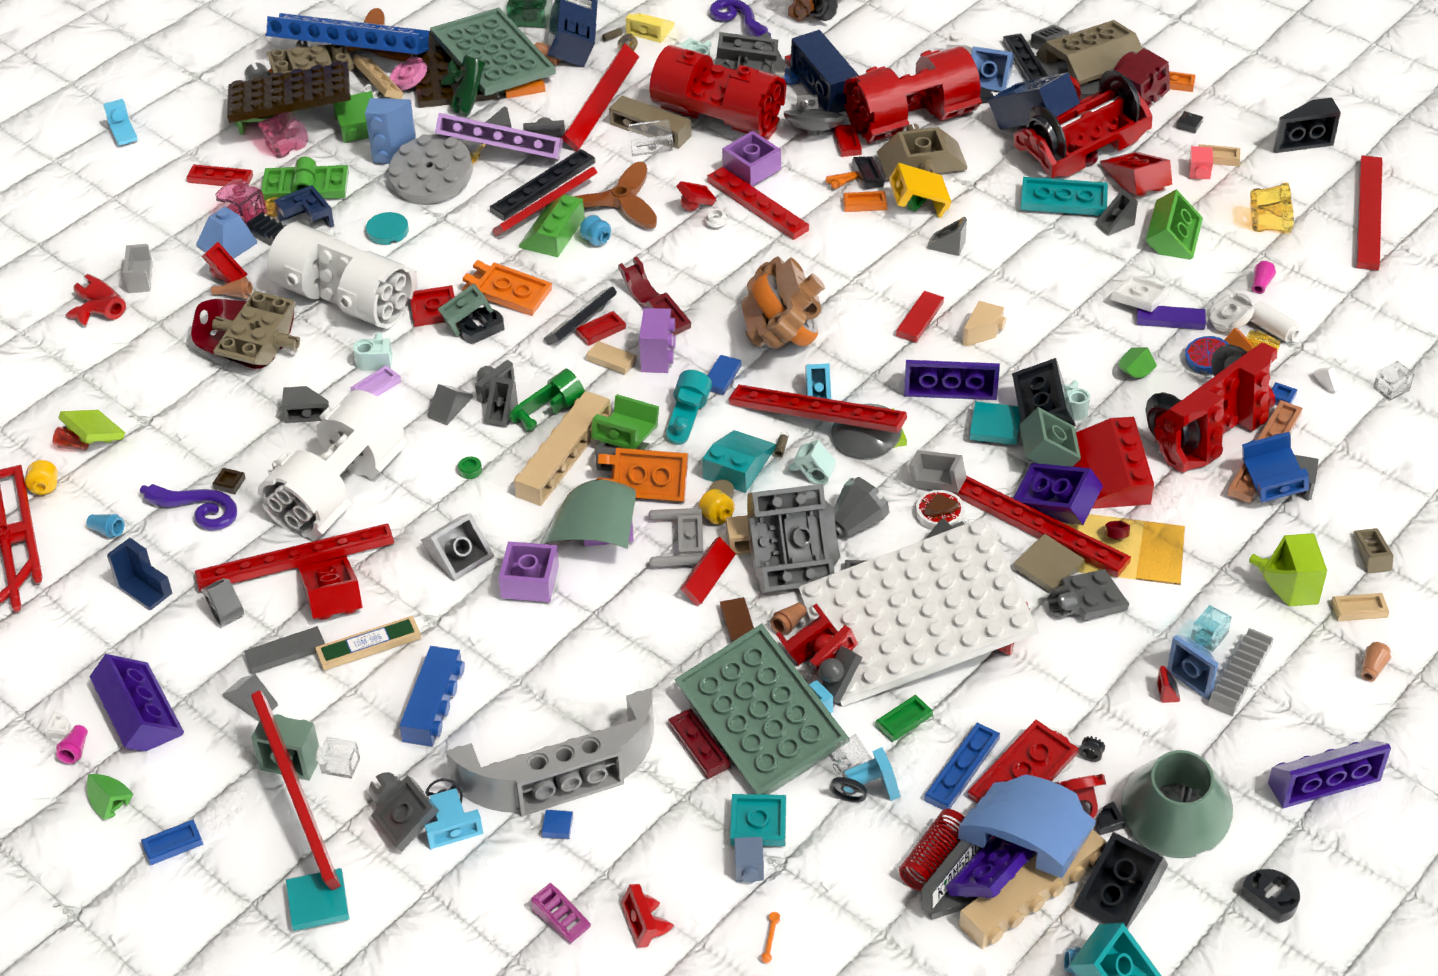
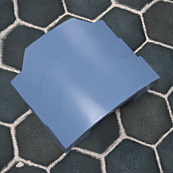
[958,775,1096,878]

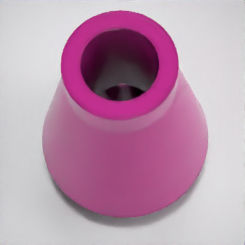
[1252,261,1276,294]
[56,725,88,764]

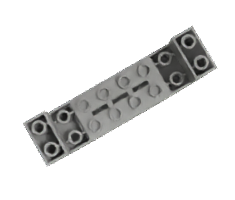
[446,688,654,816]

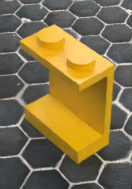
[889,163,952,218]

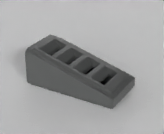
[1030,25,1069,49]

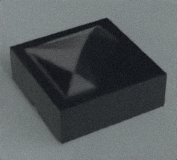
[1176,111,1203,133]

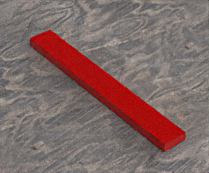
[561,43,640,151]
[1356,155,1383,271]
[729,384,907,433]
[952,476,1131,578]
[195,523,394,592]
[251,690,341,891]

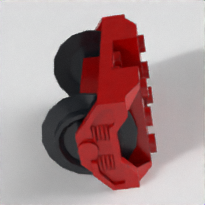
[1014,70,1153,178]
[1145,342,1277,473]

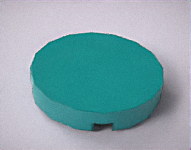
[366,212,409,245]

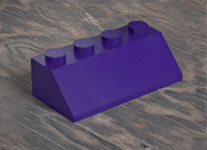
[904,360,1000,400]
[89,654,184,751]
[1268,740,1391,808]

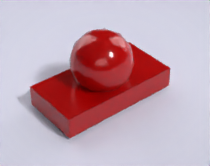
[676,181,717,211]
[201,242,248,284]
[810,625,858,678]

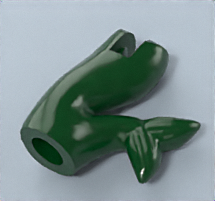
[440,56,486,116]

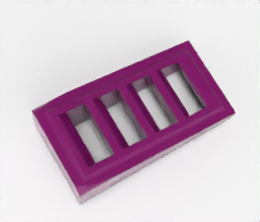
[531,883,591,944]

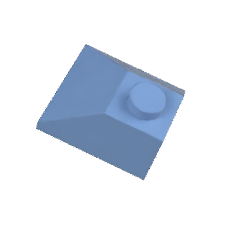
[971,46,1014,92]
[196,206,257,258]
[1167,635,1219,700]

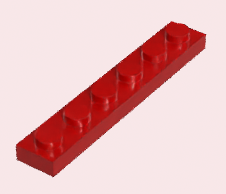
[707,166,809,240]

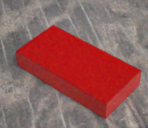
[834,124,862,157]
[576,311,626,346]

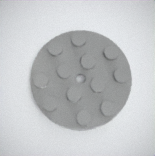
[388,134,473,204]

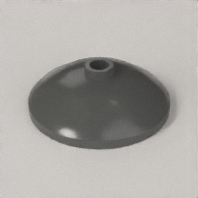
[783,110,845,135]
[831,403,902,459]

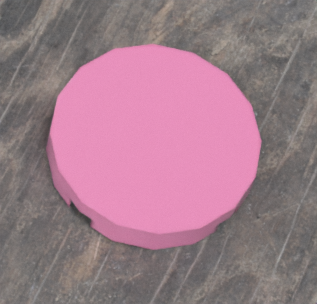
[390,57,427,91]

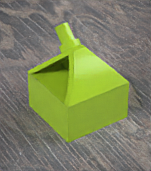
[1249,533,1328,606]

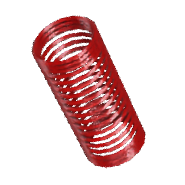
[899,809,965,891]

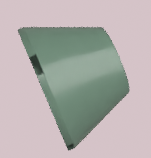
[1121,750,1233,858]

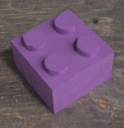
[722,131,781,186]
[639,308,676,373]
[498,541,559,602]

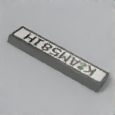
[922,840,982,913]

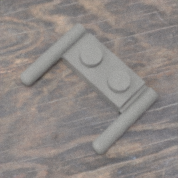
[648,508,704,567]

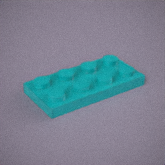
[1020,177,1108,216]

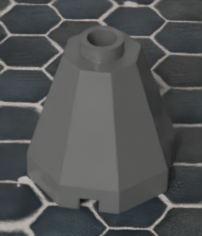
[834,477,890,538]

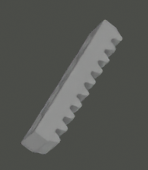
[1208,628,1274,717]

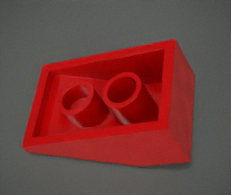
[1100,152,1173,196]
[298,556,363,620]

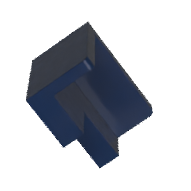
[274,185,334,228]
[107,537,173,610]

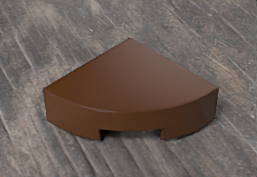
[926,494,959,517]

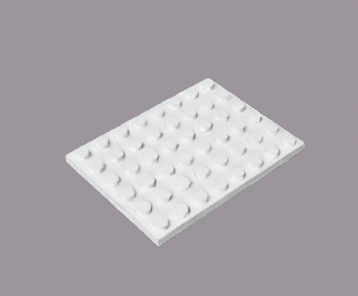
[799,516,1039,707]

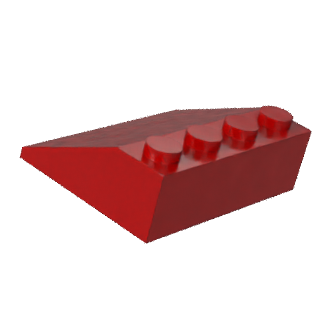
[1073,416,1154,509]

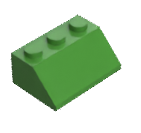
[1146,189,1203,260]
[519,194,585,257]

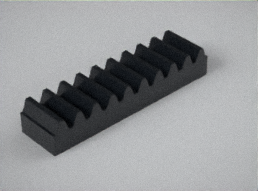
[246,212,287,246]

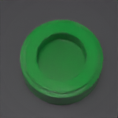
[458,456,482,479]

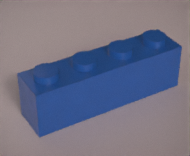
[399,645,465,747]

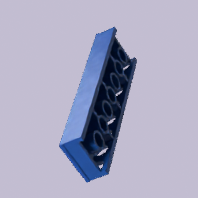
[265,13,429,54]

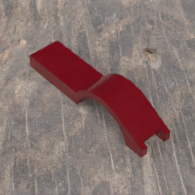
[618,256,692,335]

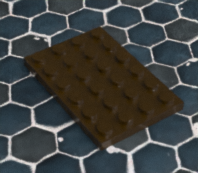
[412,31,498,108]
[227,61,351,123]

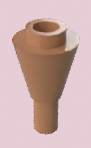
[211,277,253,299]

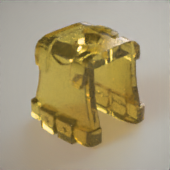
[1250,182,1294,233]

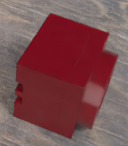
[1114,48,1170,108]

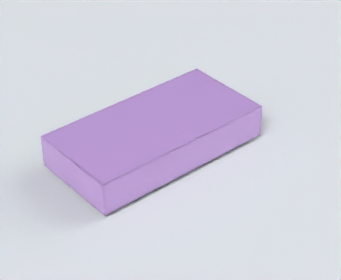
[350,365,401,397]

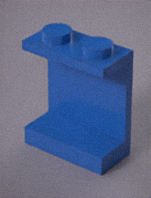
[1242,432,1309,503]

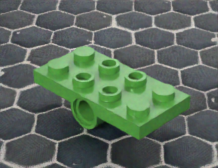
[261,157,349,201]

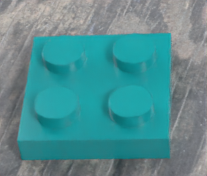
[730,794,786,846]

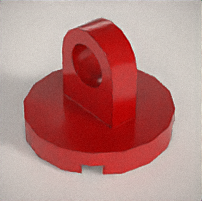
[1054,774,1106,818]

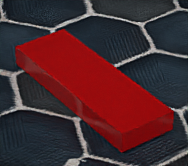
[186,164,253,188]
[896,290,944,343]
[680,537,736,606]

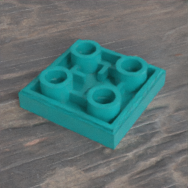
[969,401,1020,445]
[286,868,350,931]

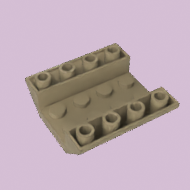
[1036,20,1143,85]

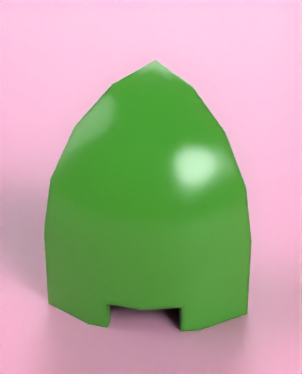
[1119,347,1157,378]
[87,774,133,820]

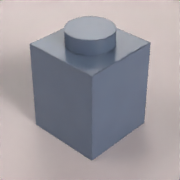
[734,837,764,883]

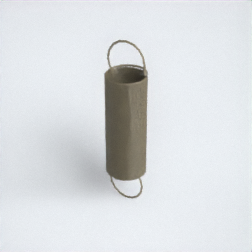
[598,28,625,42]
[774,432,789,460]

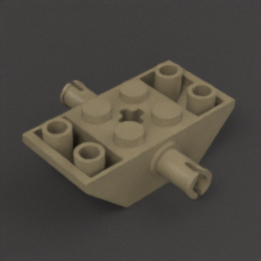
[266,40,353,74]
[877,124,968,180]
[212,290,300,365]

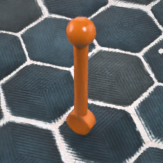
[761,912,780,963]

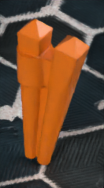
[825,171,858,189]

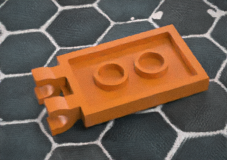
[462,260,552,316]
[597,448,689,501]

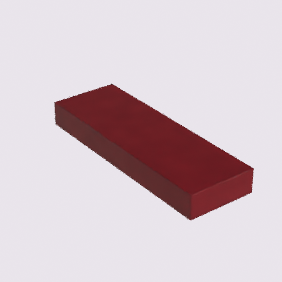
[668,708,731,779]

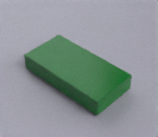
[875,694,933,742]

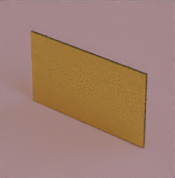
[1056,514,1185,585]

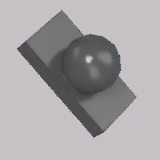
[523,117,565,142]
[475,360,515,404]
[819,645,863,704]

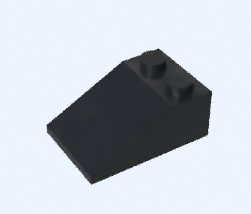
[1273,97,1341,153]
[1012,358,1076,426]
[1074,832,1169,929]

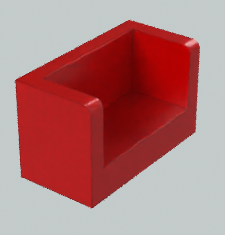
[776,603,838,665]

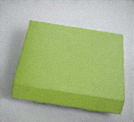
[58,410,125,444]

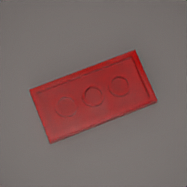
[967,719,1079,803]

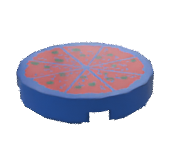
[1185,336,1228,374]

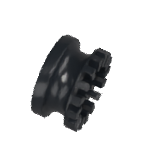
[1079,736,1106,762]

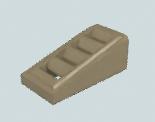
[1353,528,1394,573]

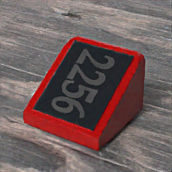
[1156,666,1181,703]

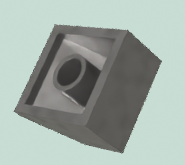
[421,513,494,580]

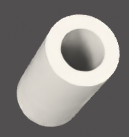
[1249,301,1300,342]

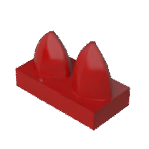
[620,884,674,948]

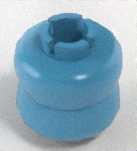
[580,215,611,246]

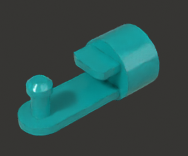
[666,370,712,445]

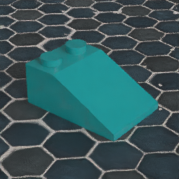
[702,430,777,493]
[1069,923,1162,976]

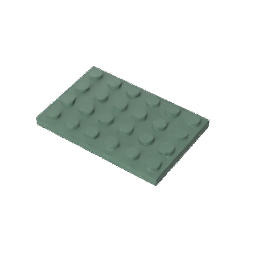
[430,8,556,96]
[674,623,850,794]

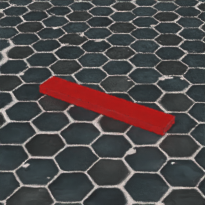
[492,166,598,237]

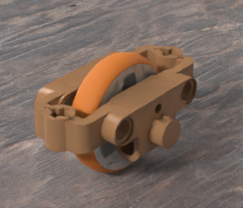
[741,256,826,349]

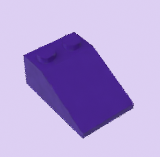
[1013,463,1103,525]

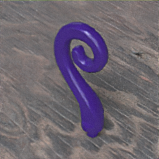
[709,0,771,37]
[140,484,237,531]

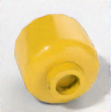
[25,460,58,495]
[699,489,735,525]

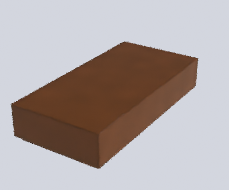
[720,597,754,643]

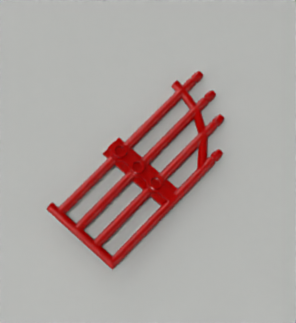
[0,464,43,612]

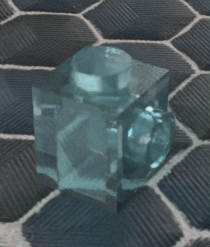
[1191,605,1232,652]

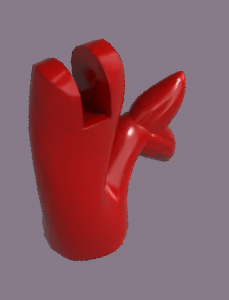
[65,274,126,326]

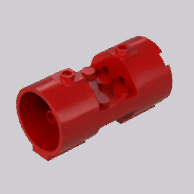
[649,45,786,140]
[843,46,982,143]

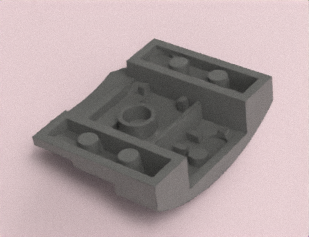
[715,32,786,79]
[747,484,840,593]

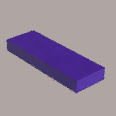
[1137,306,1206,330]

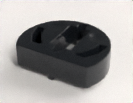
[459,307,505,345]
[1240,869,1300,923]

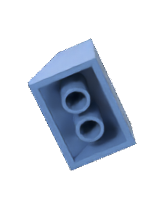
[365,98,416,164]

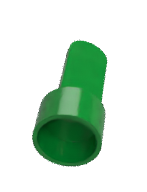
[509,368,585,431]

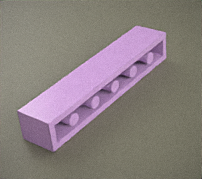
[435,113,563,159]

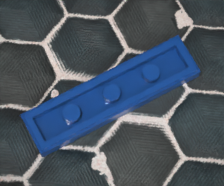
[924,722,1000,810]

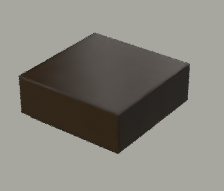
[212,468,246,494]

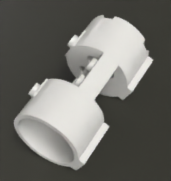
[267,222,417,329]
[258,390,408,541]

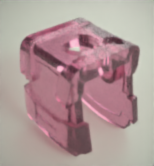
[258,111,308,159]
[215,179,267,224]

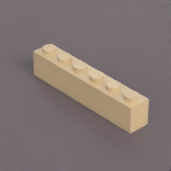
[514,391,611,506]
[959,830,1107,949]

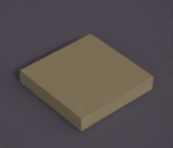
[1014,534,1084,592]

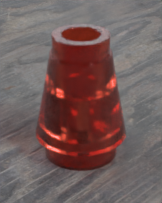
[52,426,90,451]

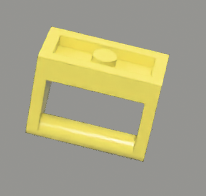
[625,13,674,43]

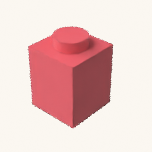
[1189,146,1213,180]

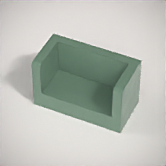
[438,284,493,337]

